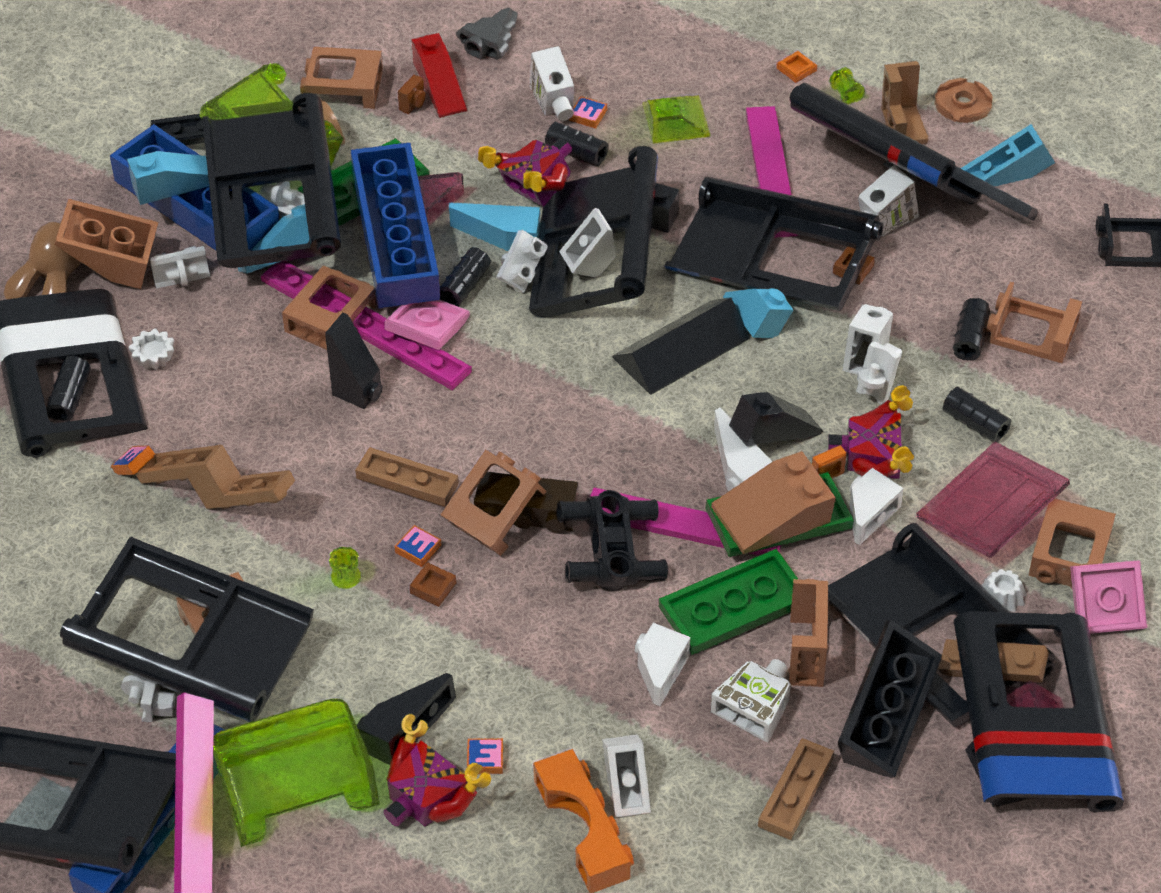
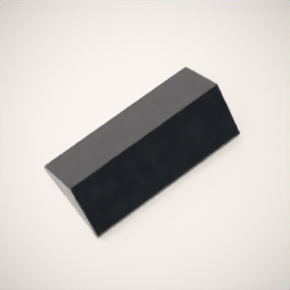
[612,297,750,395]
[838,619,942,778]

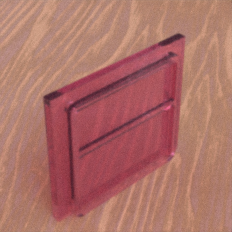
[916,442,1070,558]

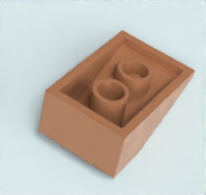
[55,198,158,289]
[711,451,836,554]

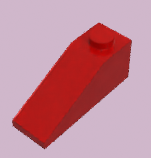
[411,33,467,118]

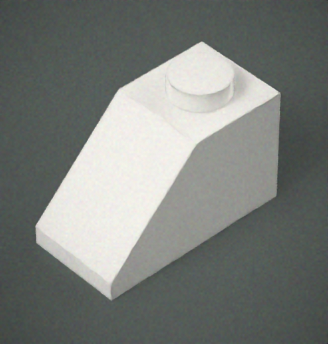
[559,208,616,277]
[849,468,903,545]
[635,623,690,706]
[602,735,651,818]

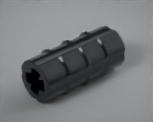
[545,121,609,166]
[440,247,491,307]
[953,298,990,361]
[46,356,91,421]
[942,387,1012,443]

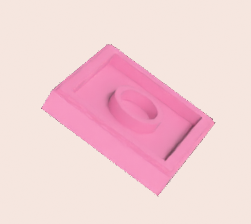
[384,300,470,350]
[1070,560,1147,634]

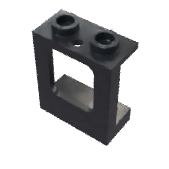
[1095,203,1161,267]

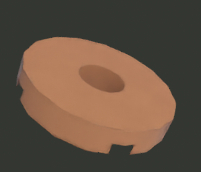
[934,78,993,123]

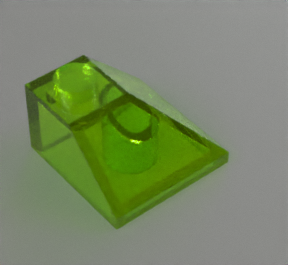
[642,95,710,144]

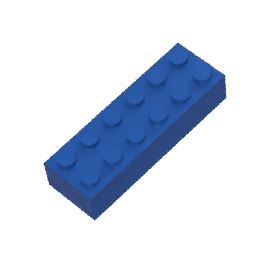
[110,124,280,251]
[351,142,440,308]

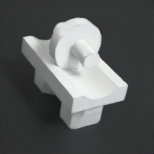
[258,181,305,217]
[496,230,548,293]
[149,246,210,289]
[856,341,902,404]
[121,653,175,722]

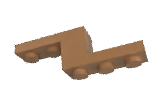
[135,445,296,509]

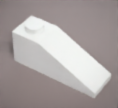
[714,408,772,492]

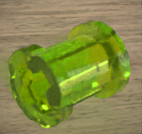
[829,67,865,104]
[329,547,361,589]

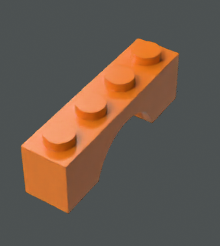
[533,749,634,893]

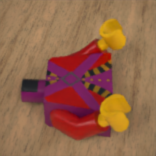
[478,138,572,207]
[828,385,914,479]
[383,714,491,827]

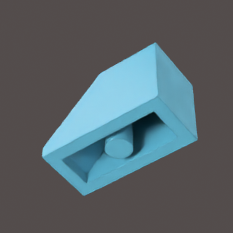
[723,288,793,338]

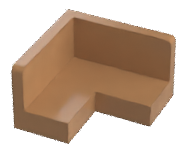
[881,61,928,144]

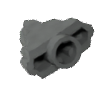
[456,7,518,60]

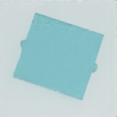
[4,777,71,830]

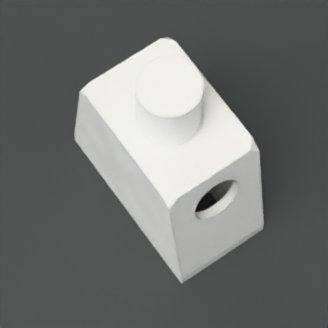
[842,304,893,375]

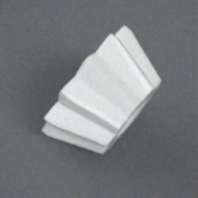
[129,329,174,370]
[982,569,1027,612]

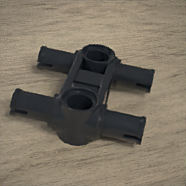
[556,490,668,591]

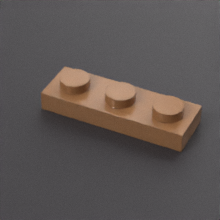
[355,447,459,507]
[939,639,1049,683]
[758,738,834,840]

